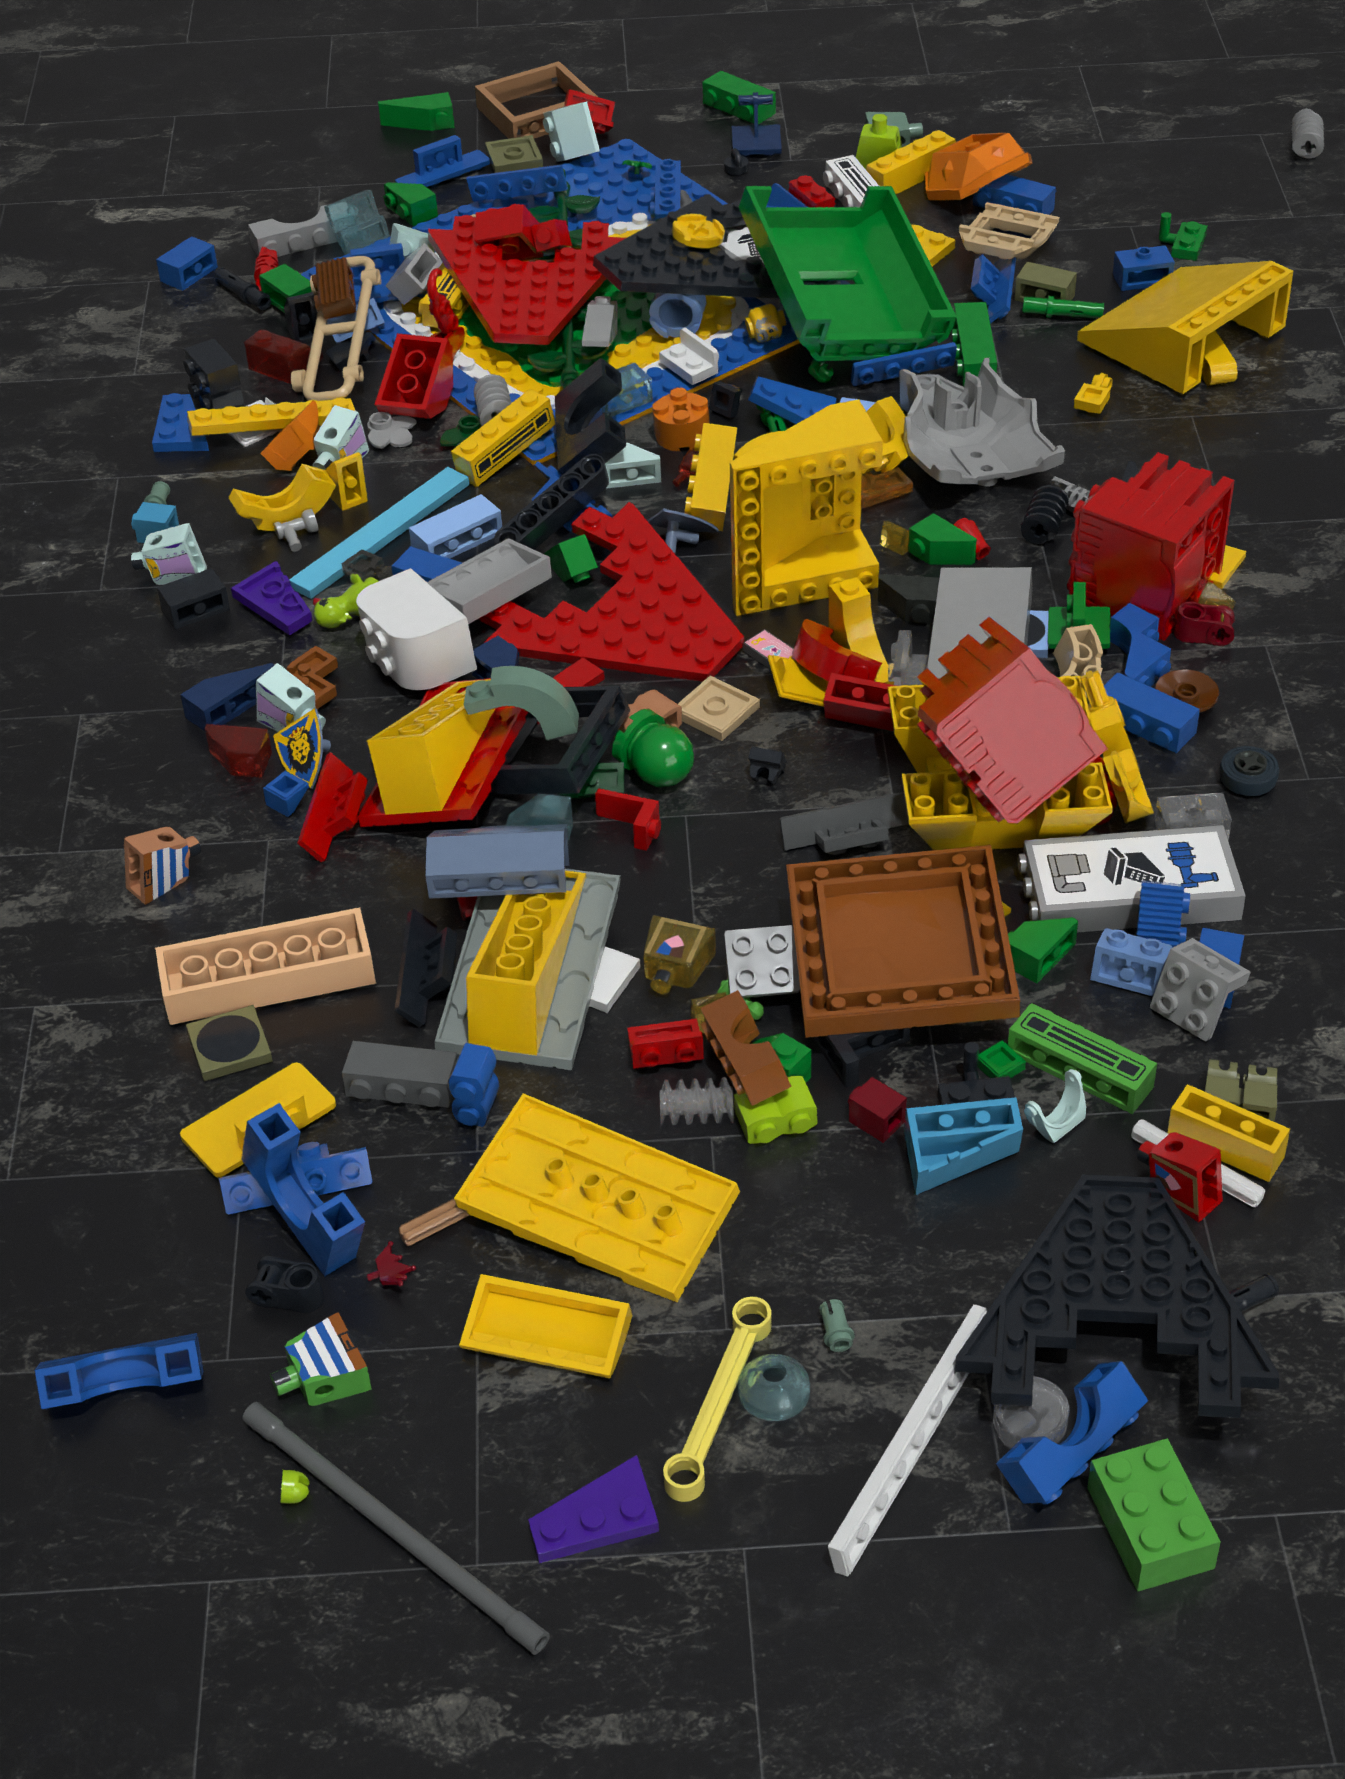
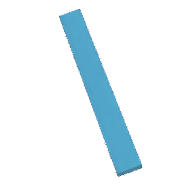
[289,467,469,599]

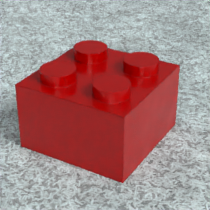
[474,204,544,261]

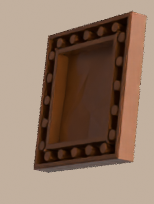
[786,845,1020,1038]

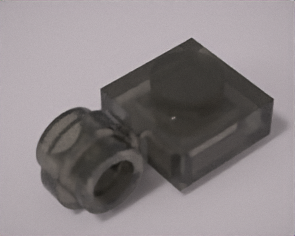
[341,549,393,582]

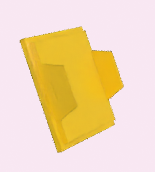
[767,655,829,707]

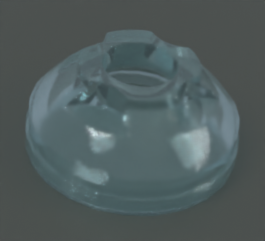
[738,1353,810,1421]

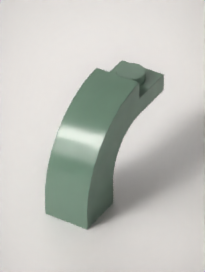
[464,666,579,740]

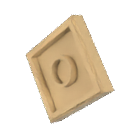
[678,676,760,741]

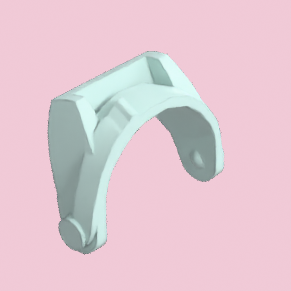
[1024,1069,1086,1143]

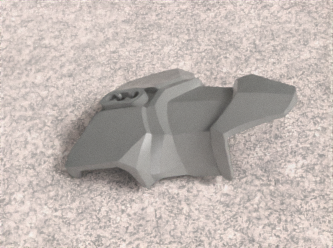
[899,357,1065,486]

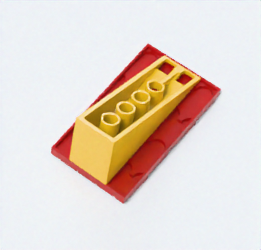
[358,678,528,827]

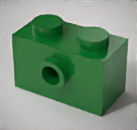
[259,264,312,313]

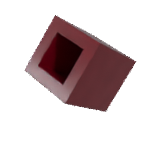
[848,1077,907,1143]

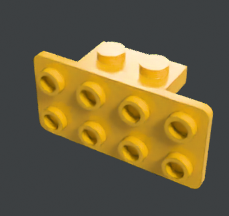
[180,1062,336,1177]

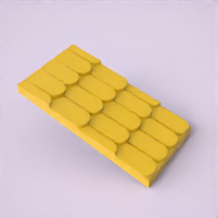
[454,1093,740,1302]

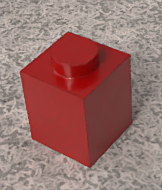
[531,219,572,253]

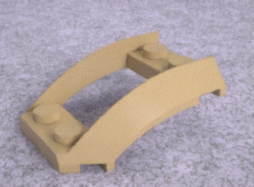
[959,202,1060,259]

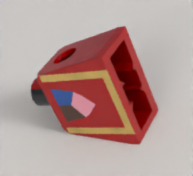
[1137,1132,1223,1222]

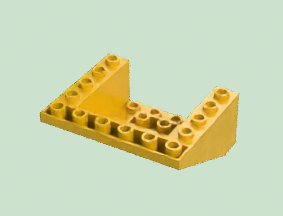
[1077,261,1293,394]
[730,399,883,616]

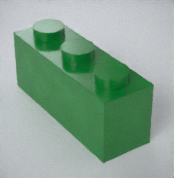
[702,71,776,125]

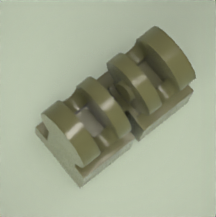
[1205,1059,1277,1122]

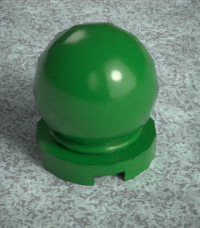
[612,709,694,788]

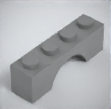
[248,201,357,257]

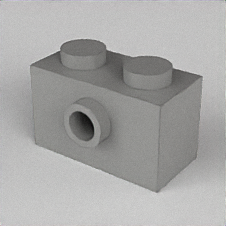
[386,243,443,305]

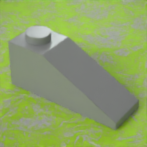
[582,296,618,347]

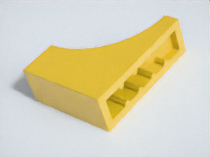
[828,577,897,685]

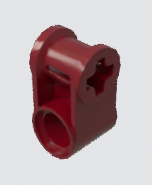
[1174,602,1235,646]

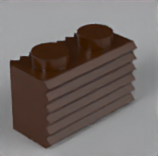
[312,257,357,319]

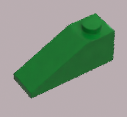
[378,92,455,131]

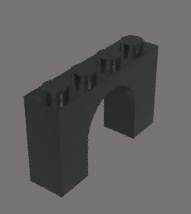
[555,358,626,475]

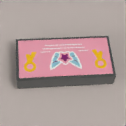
[743,629,795,670]

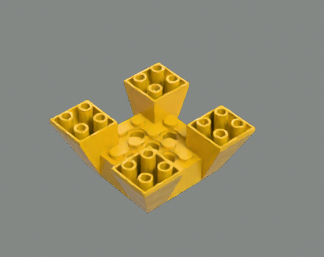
[888,676,1113,850]

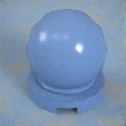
[649,293,707,338]

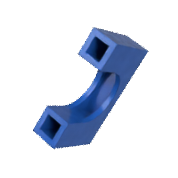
[241,1103,365,1277]

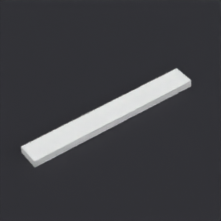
[828,1304,987,1577]

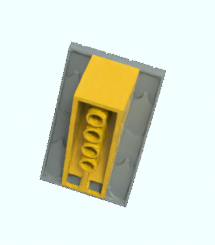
[435,869,620,1070]

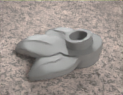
[367,412,417,449]

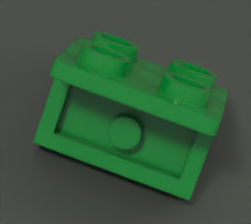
[1048,582,1110,649]

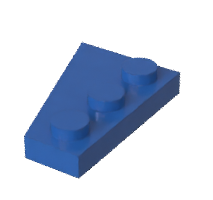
[748,376,837,424]
[152,393,209,452]

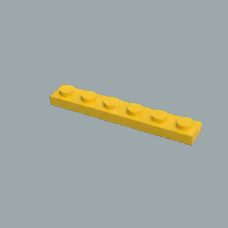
[187,398,355,436]

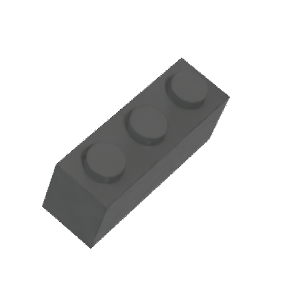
[342,1041,458,1108]

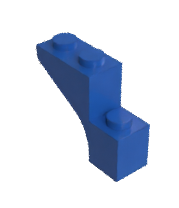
[1110,603,1171,687]

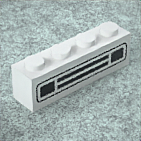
[823,155,879,207]

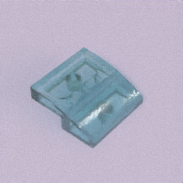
[324,190,390,255]

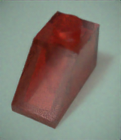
[205,724,272,778]

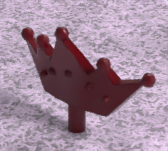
[366,1241,416,1286]

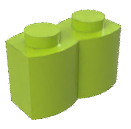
[734,1076,817,1144]

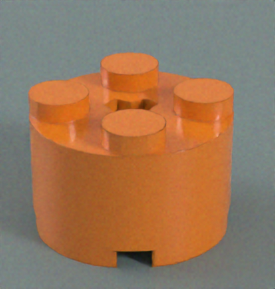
[652,388,710,451]

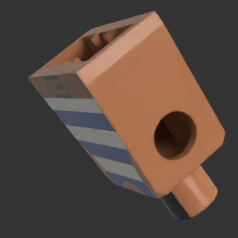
[124,827,201,904]

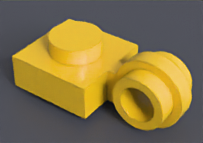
[1074,373,1113,414]

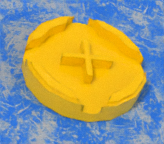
[671,214,725,248]

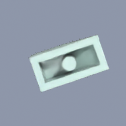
[390,223,435,260]
[605,443,661,489]

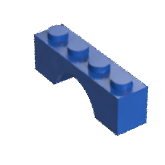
[35,1333,204,1409]
[996,1361,1149,1504]

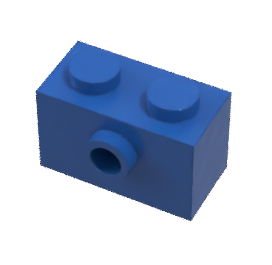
[1113,245,1175,291]

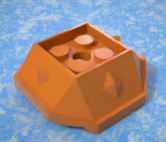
[925,133,1033,200]

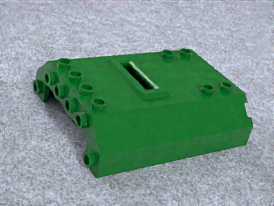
[739,186,957,361]

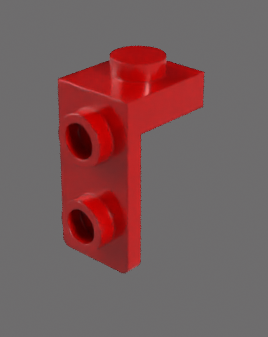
[595,788,661,851]

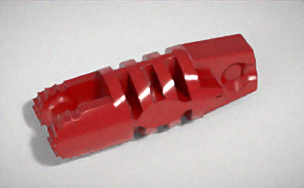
[254,246,278,291]

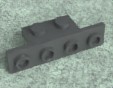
[779,792,909,855]

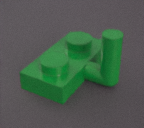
[1159,212,1208,261]

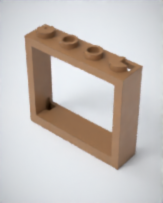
[475,61,598,139]

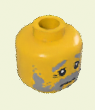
[745,303,786,343]

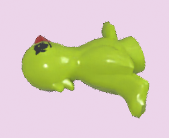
[313,574,379,628]

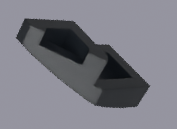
[325,332,376,372]

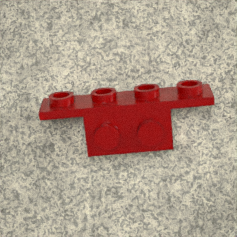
[297,752,368,862]

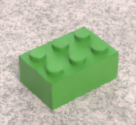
[1087,1438,1221,1592]

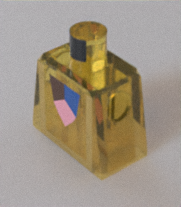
[644,915,716,994]

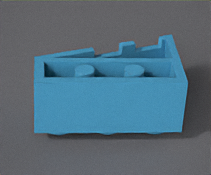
[904,1097,1023,1195]

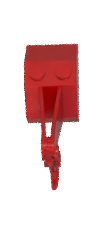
[375,268,465,419]

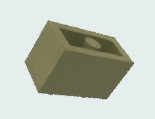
[1015,262,1077,302]

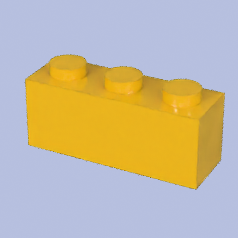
[1167,1084,1290,1182]

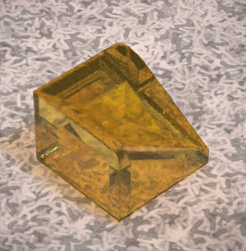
[1198,581,1236,622]

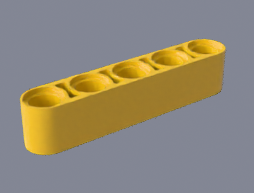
[1201,330,1238,386]

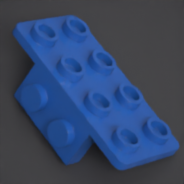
[350,243,427,305]

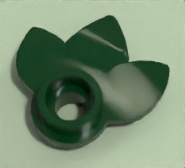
[440,415,482,446]

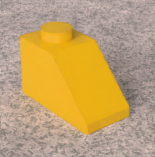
[325,452,368,511]

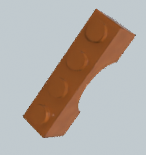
[700,990,791,1106]

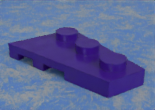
[231,561,312,635]
[528,1455,659,1563]

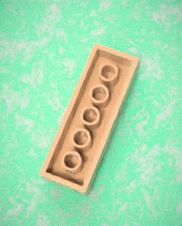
[155,907,376,1025]

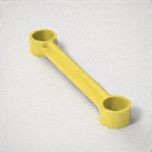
[663,1297,771,1502]

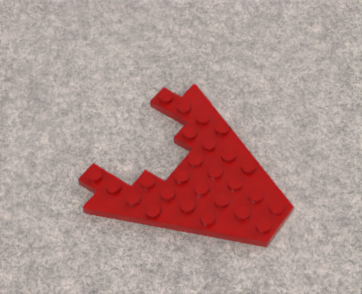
[428,215,626,345]
[480,502,744,682]

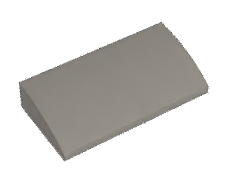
[427,538,552,624]

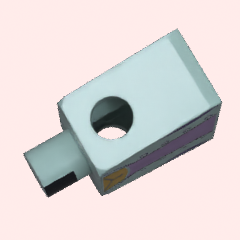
[313,405,369,470]
[131,523,207,585]
[256,663,326,732]

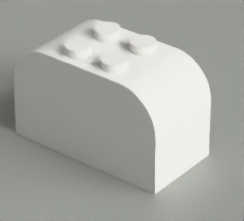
[356,568,477,690]

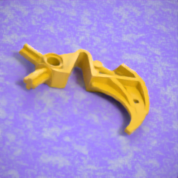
[1080,670,1154,823]

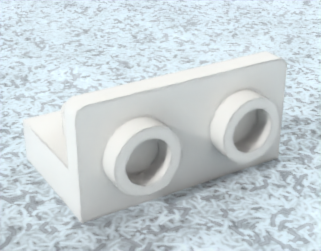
[659,328,719,385]

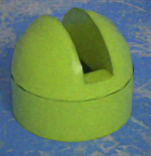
[280,1470,310,1504]

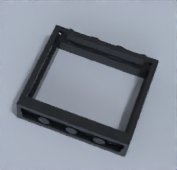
[489,685,630,794]

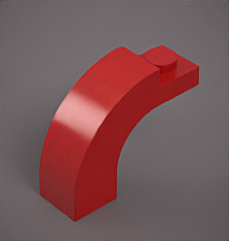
[792,619,882,681]

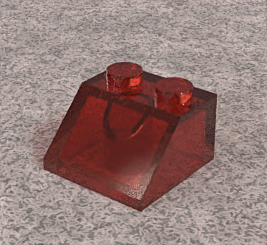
[244,329,323,384]

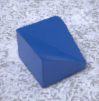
[263,770,309,817]

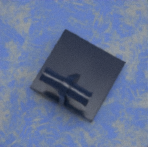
[732,92,782,157]

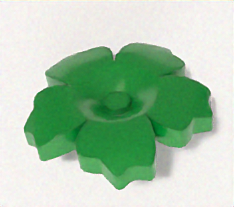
[622,160,652,175]

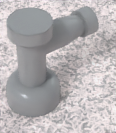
[273,509,318,552]

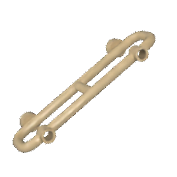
[291,256,381,401]

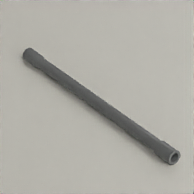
[242,1402,550,1655]

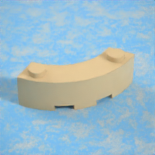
[1053,624,1103,700]

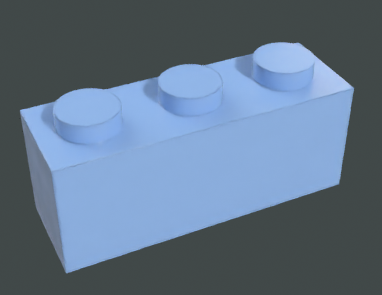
[409,494,502,559]

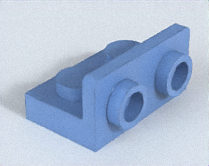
[1090,928,1172,996]

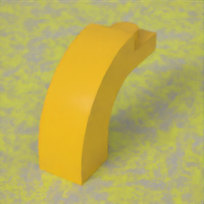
[862,396,909,477]
[229,464,336,531]

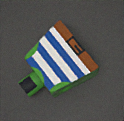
[270,1312,371,1406]

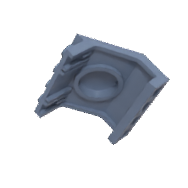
[426,824,569,899]

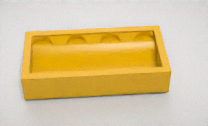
[459,1274,632,1378]

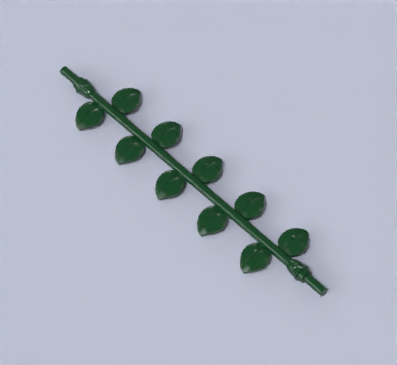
[528,169,609,389]

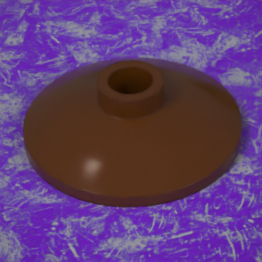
[1155,669,1219,713]

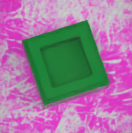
[978,1040,1026,1078]

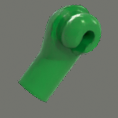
[808,358,834,383]

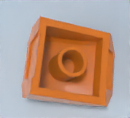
[260,400,320,471]

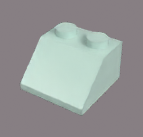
[543,102,600,162]

